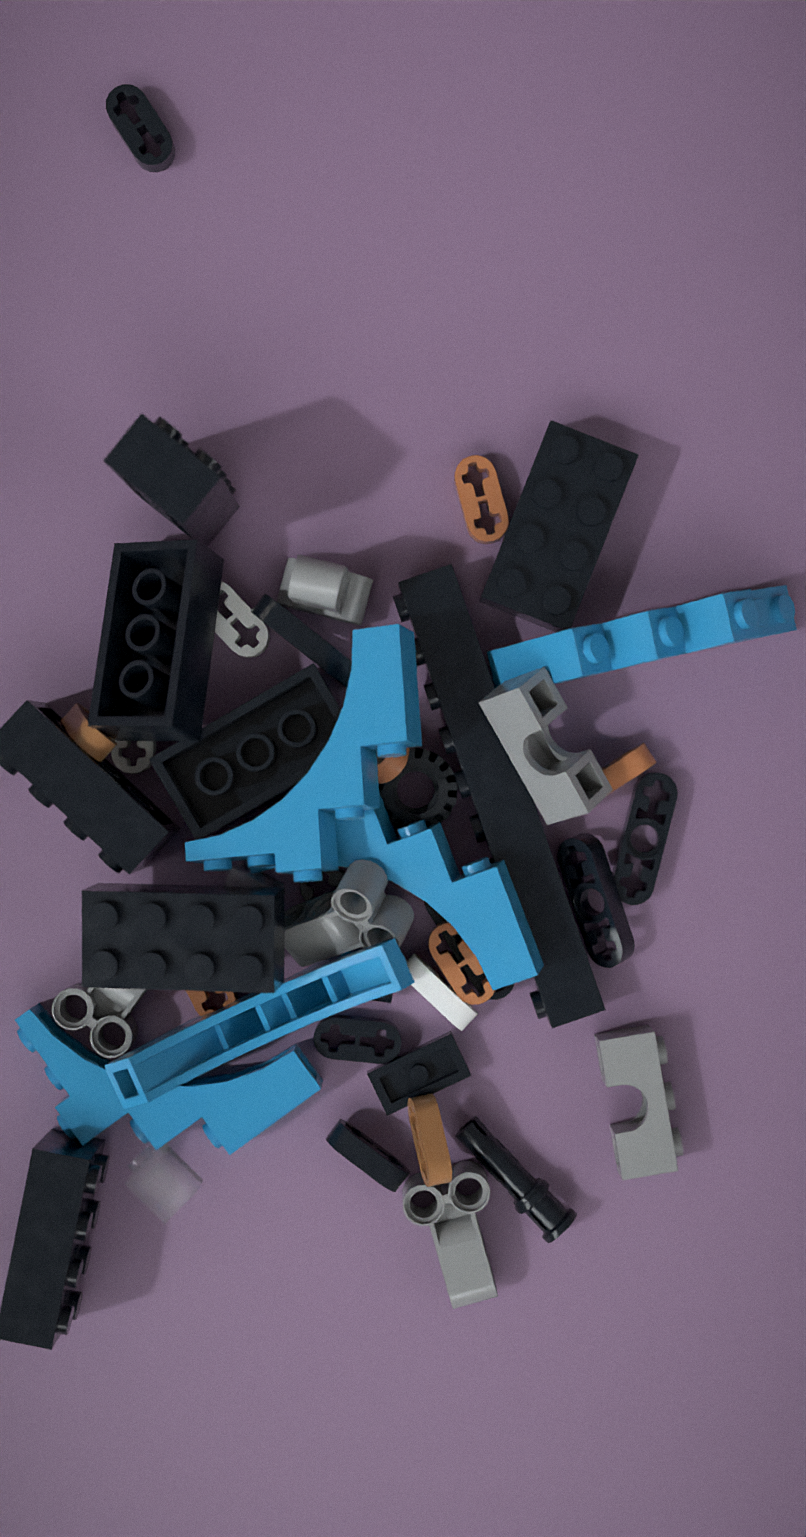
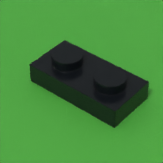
[367,1031,471,1116]

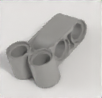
[277,554,373,625]
[284,859,414,967]
[52,984,148,1058]
[402,1160,498,1309]

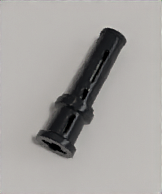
[455,1116,577,1243]

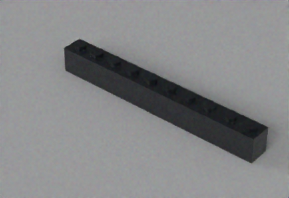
[392,564,606,1028]

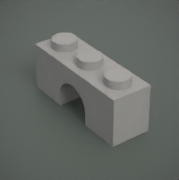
[478,666,613,825]
[594,1025,683,1180]

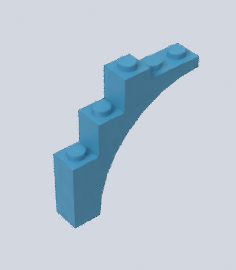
[487,585,797,689]
[185,624,422,882]
[247,794,544,990]
[104,938,415,1109]
[15,1003,323,1155]

